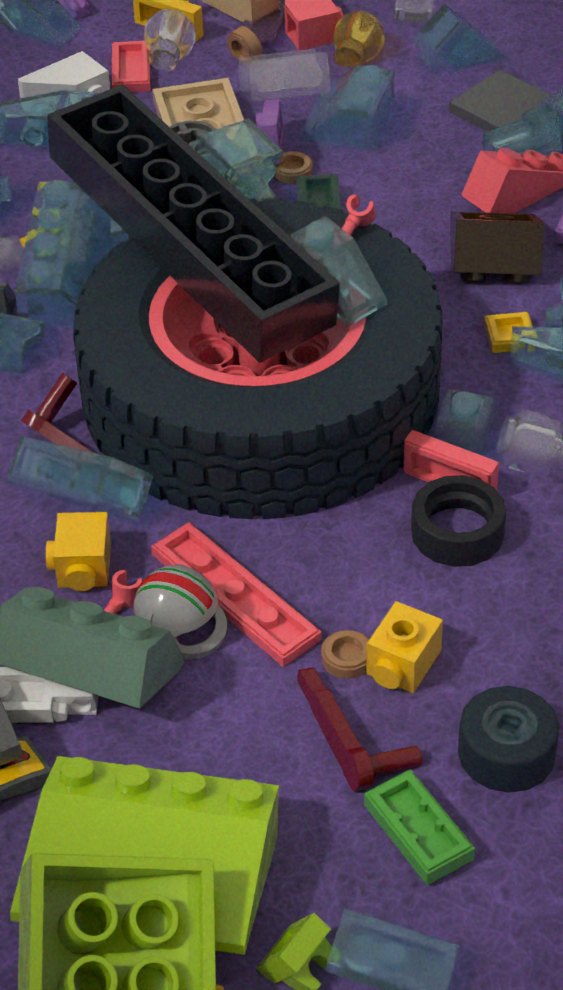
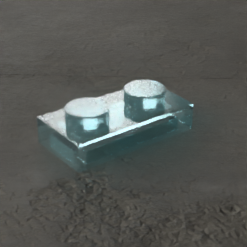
[325,908,459,990]

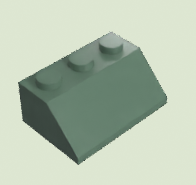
[0,587,184,709]

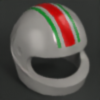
[133,564,227,660]

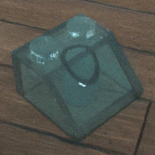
[297,65,395,152]

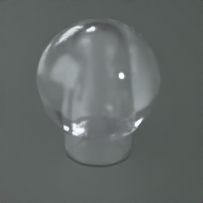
[144,9,196,71]

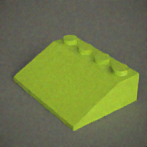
[10,756,279,955]
[18,853,216,990]

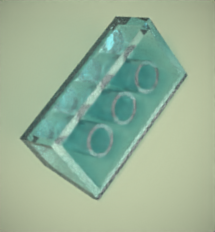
[15,180,124,329]

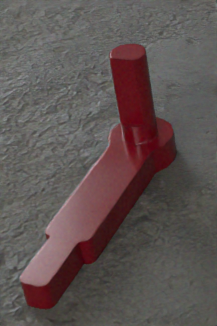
[21,373,130,490]
[297,667,423,791]

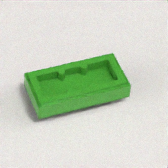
[364,769,475,886]

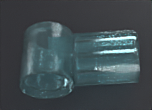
[482,105,563,155]

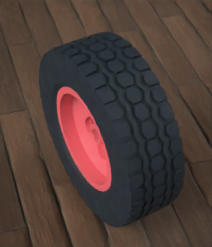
[73,198,443,519]

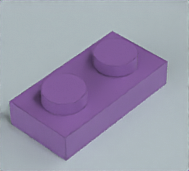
[254,97,284,165]

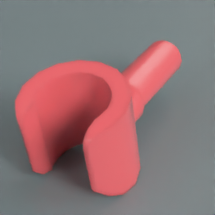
[332,194,376,250]
[103,570,142,614]

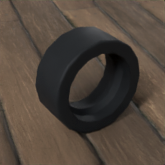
[411,475,506,567]

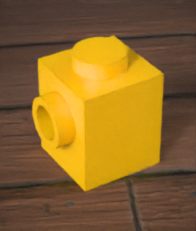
[46,512,111,591]
[366,601,443,693]

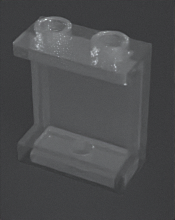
[237,48,331,102]

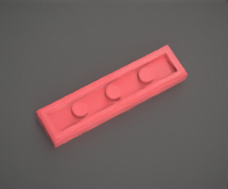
[151,522,322,667]

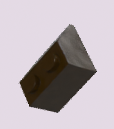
[450,211,544,282]

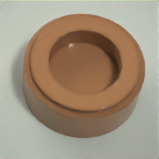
[227,26,263,65]
[272,151,313,184]
[321,630,369,679]

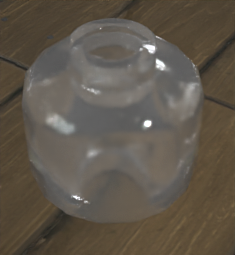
[496,409,563,477]

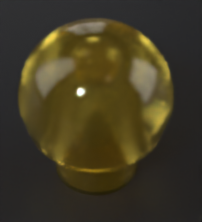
[333,11,385,70]

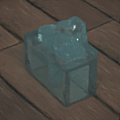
[193,118,283,201]

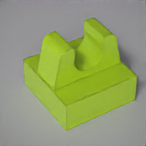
[256,913,339,990]

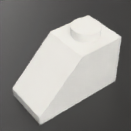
[18,51,110,113]

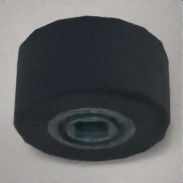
[458,686,560,793]

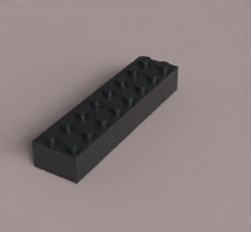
[47,84,340,363]

